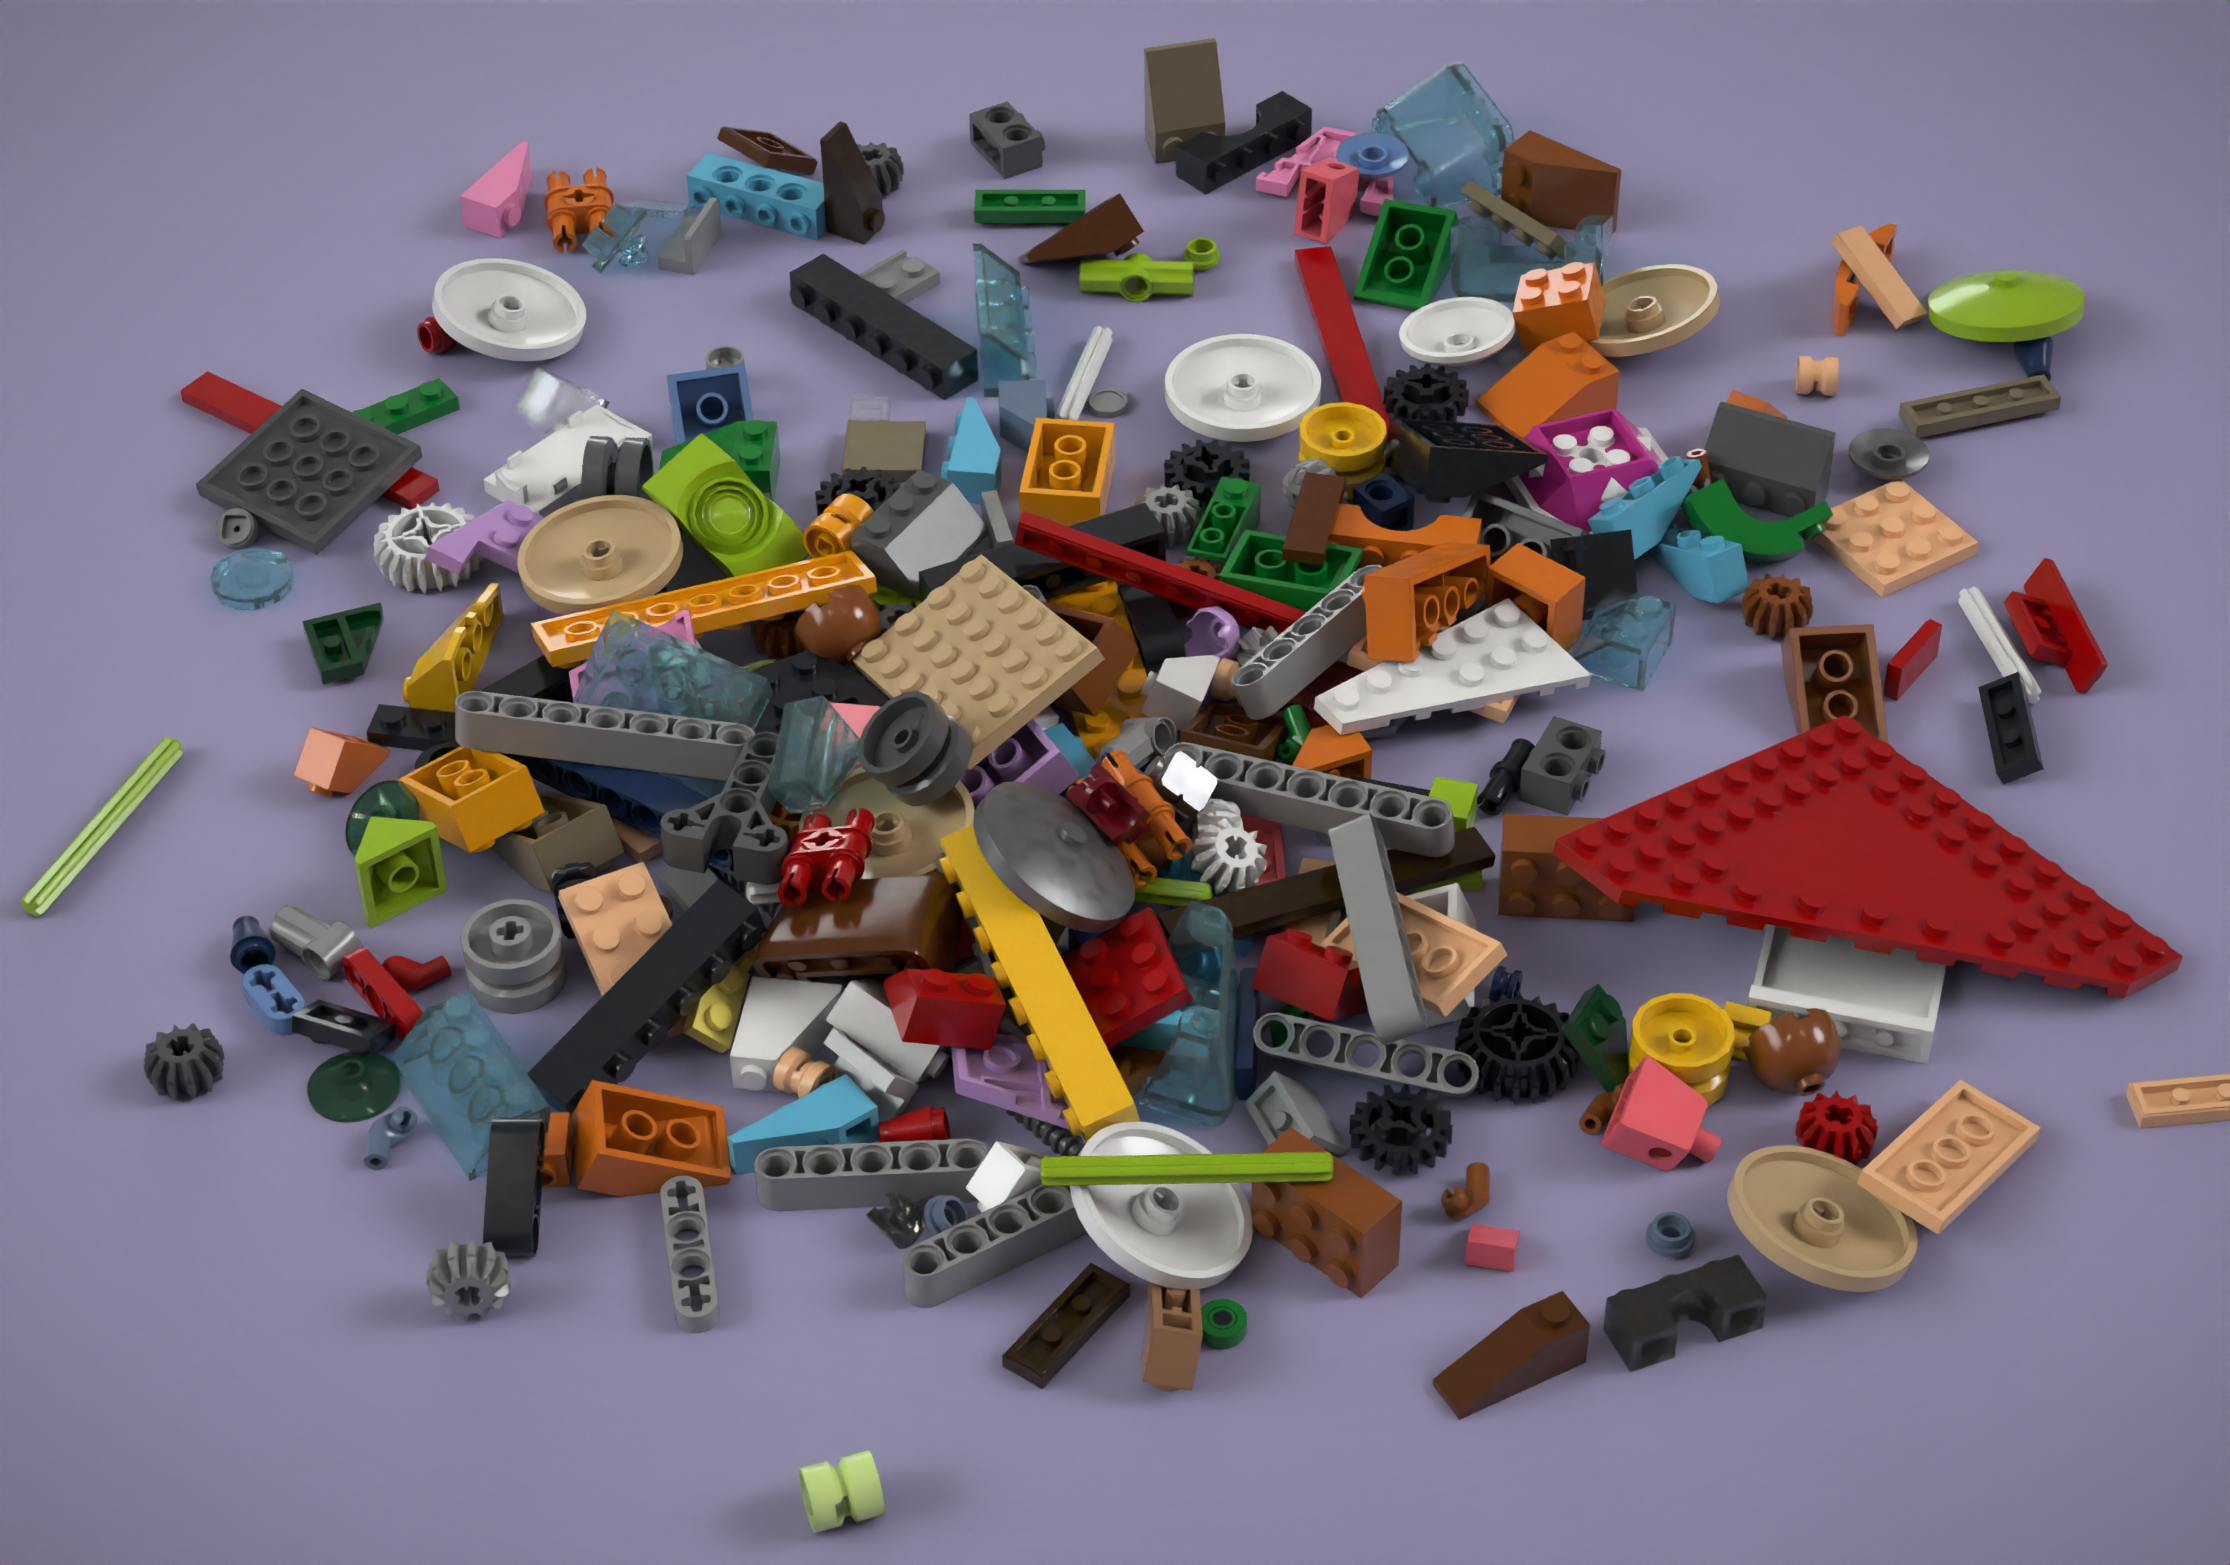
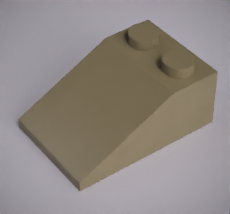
[1144,38,1225,164]
[490,791,625,893]

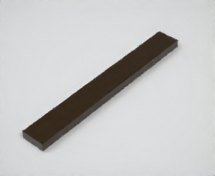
[1156,827,1496,955]

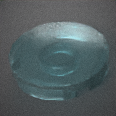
[210,547,294,610]

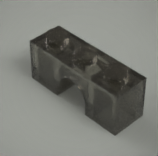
[1603,1254,1767,1372]

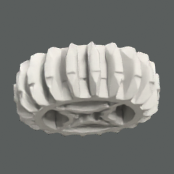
[373,501,483,594]

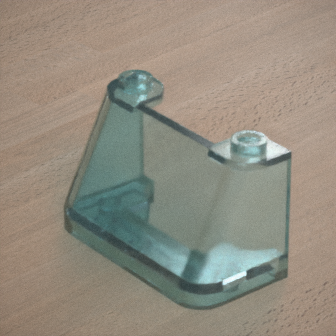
[1372,62,1515,208]
[1451,215,1613,302]
[1139,900,1239,1127]

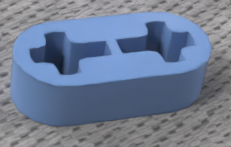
[242,964,306,1035]

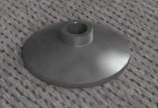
[1849,428,1929,479]

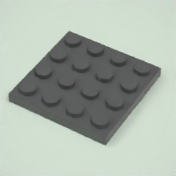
[196,389,423,555]

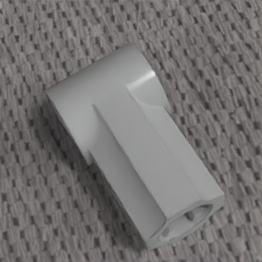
[1095,717,1177,769]
[269,905,362,980]

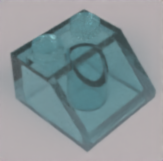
[1570,592,1676,692]

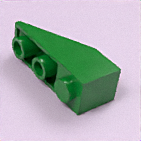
[1186,476,1261,563]

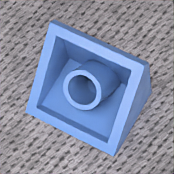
[667,364,754,445]

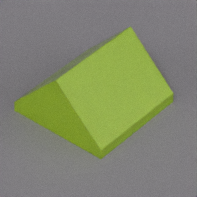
[354,817,448,929]

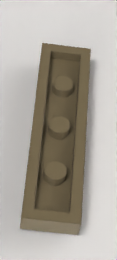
[1460,180,1578,264]
[1899,374,2061,438]

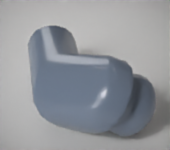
[364,1107,417,1170]

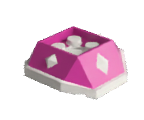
[1504,408,1668,534]

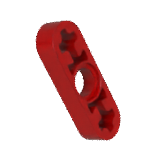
[341,947,429,1045]

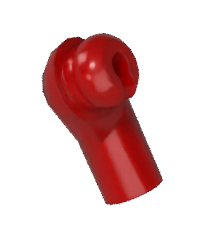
[382,955,452,992]

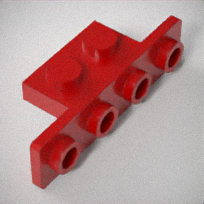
[2004,558,2108,694]

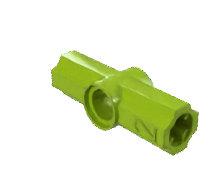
[1080,253,1195,302]

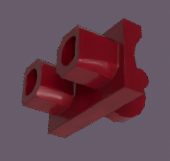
[1066,762,1150,846]

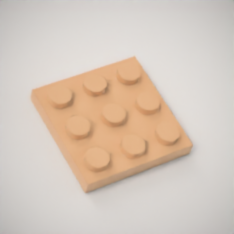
[1812,479,1979,598]

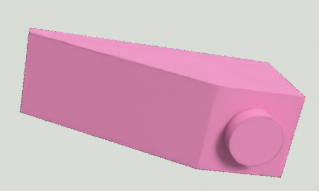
[460,141,532,238]

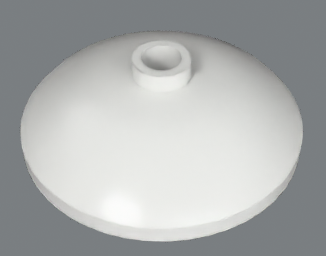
[1399,297,1515,367]

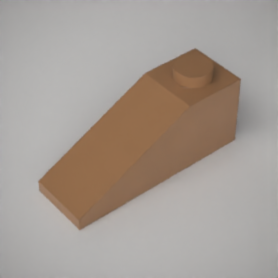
[1142,1282,1203,1392]

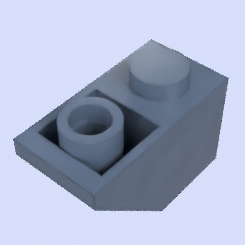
[998,380,1054,452]

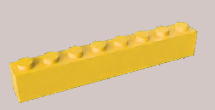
[938,824,1140,1143]

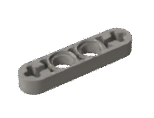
[660,1175,720,1333]

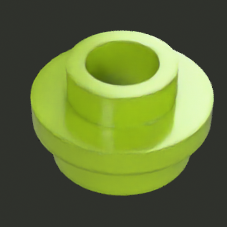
[1183,237,1220,271]

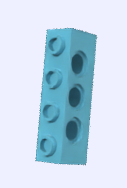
[686,152,827,240]

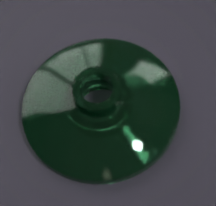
[345,780,420,856]
[307,1052,401,1123]

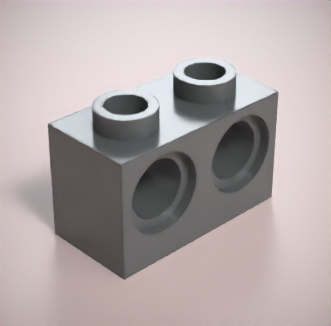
[969,102,1045,179]
[1519,716,1606,816]

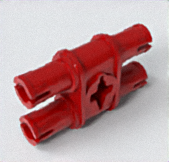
[777,808,875,907]

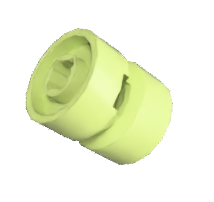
[798,1450,885,1533]

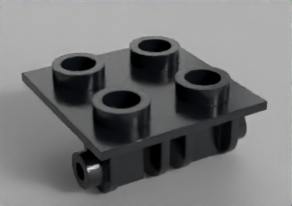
[1550,529,1640,620]

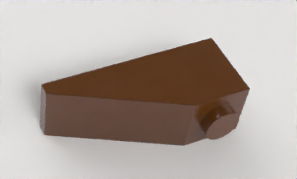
[1433,1291,1590,1420]

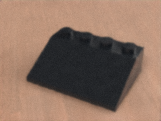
[1385,417,1549,503]

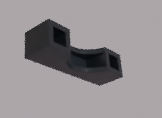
[1176,91,1312,195]

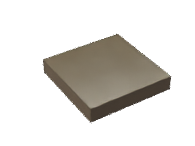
[842,421,926,481]

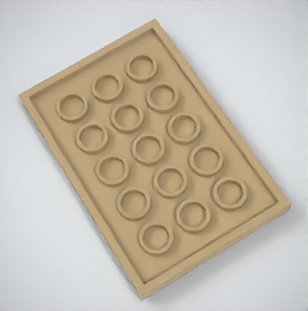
[852,554,1105,770]

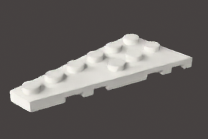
[1313,598,1592,735]

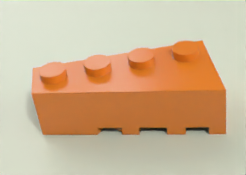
[1362,542,1491,663]

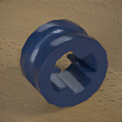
[1489,966,1523,1002]

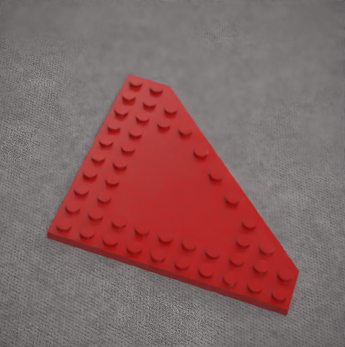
[1552,715,2183,998]

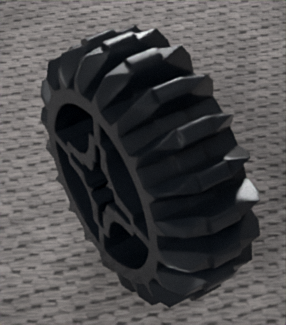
[1455,992,1580,1104]

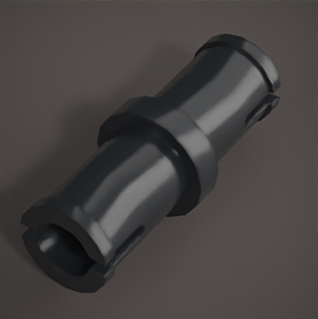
[1477,738,1535,816]

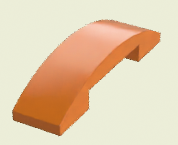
[1832,223,1897,337]

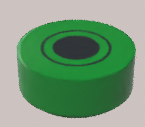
[1201,1299,1247,1348]

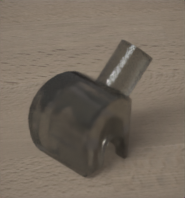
[866,1193,934,1249]

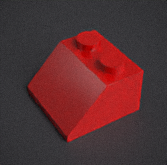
[1251,929,1368,1022]
[883,969,1006,1050]

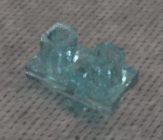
[582,202,649,273]

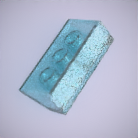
[973,243,1037,397]
[391,990,550,1181]

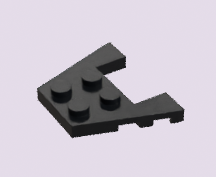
[739,649,891,766]

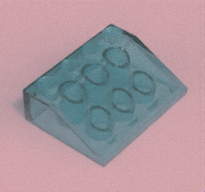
[573,609,773,798]

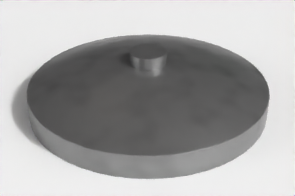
[973,782,1135,932]

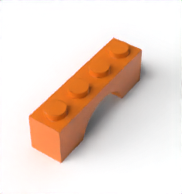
[1330,504,1482,569]

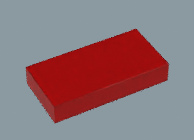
[1883,619,1942,701]

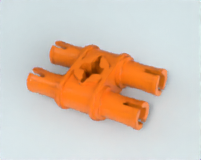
[544,167,616,252]
[1067,750,1192,889]

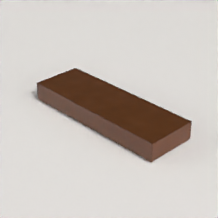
[1282,472,1346,565]

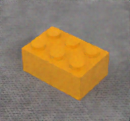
[1019,418,1116,526]
[398,746,545,853]

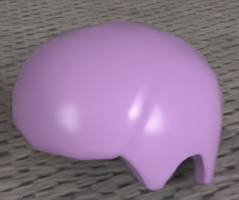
[1184,606,1240,664]

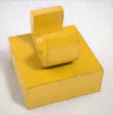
[1724,1001,1772,1061]

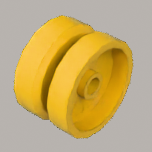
[1298,402,1387,500]
[1628,993,1735,1107]

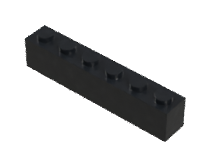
[789,254,978,400]
[919,503,1166,603]
[526,879,766,1122]

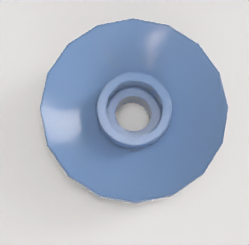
[1336,133,1410,178]

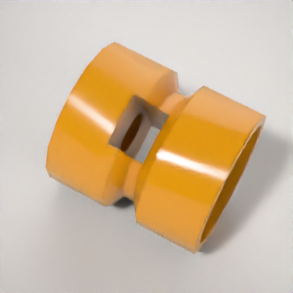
[803,494,874,559]

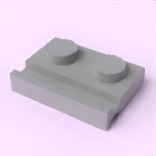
[859,249,940,304]

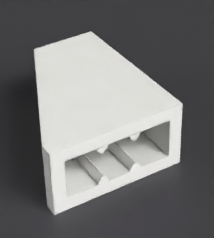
[730,976,843,1092]
[826,978,950,1083]

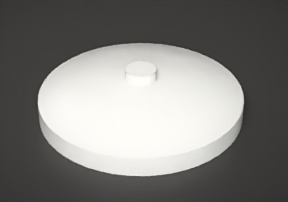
[432,258,586,361]
[1165,334,1321,442]
[1070,1121,1253,1290]

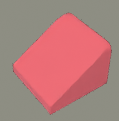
[1465,1224,1520,1272]

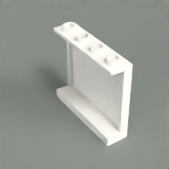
[1747,924,1947,1064]

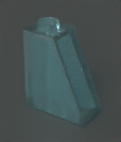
[768,695,860,814]

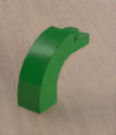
[1680,479,1833,564]

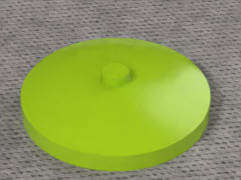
[1928,269,2085,342]

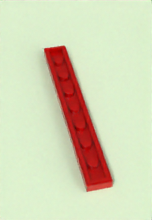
[1294,246,1389,434]
[180,371,440,510]
[1014,511,1306,635]

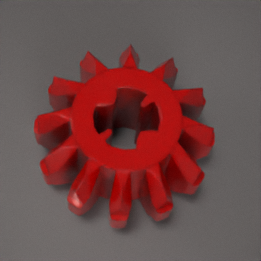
[1795,1090,1878,1166]

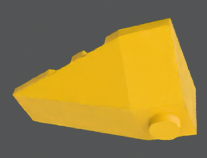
[403,583,504,712]

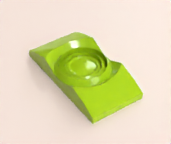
[642,433,809,578]

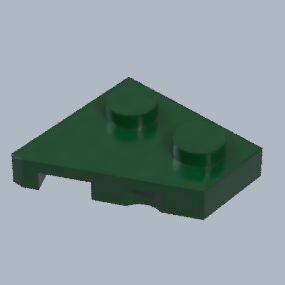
[302,602,384,685]
[1561,984,1629,1092]

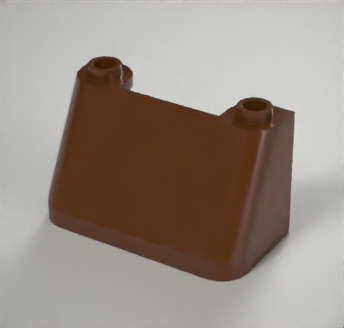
[754,872,963,982]

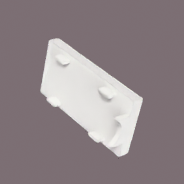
[483,404,653,517]

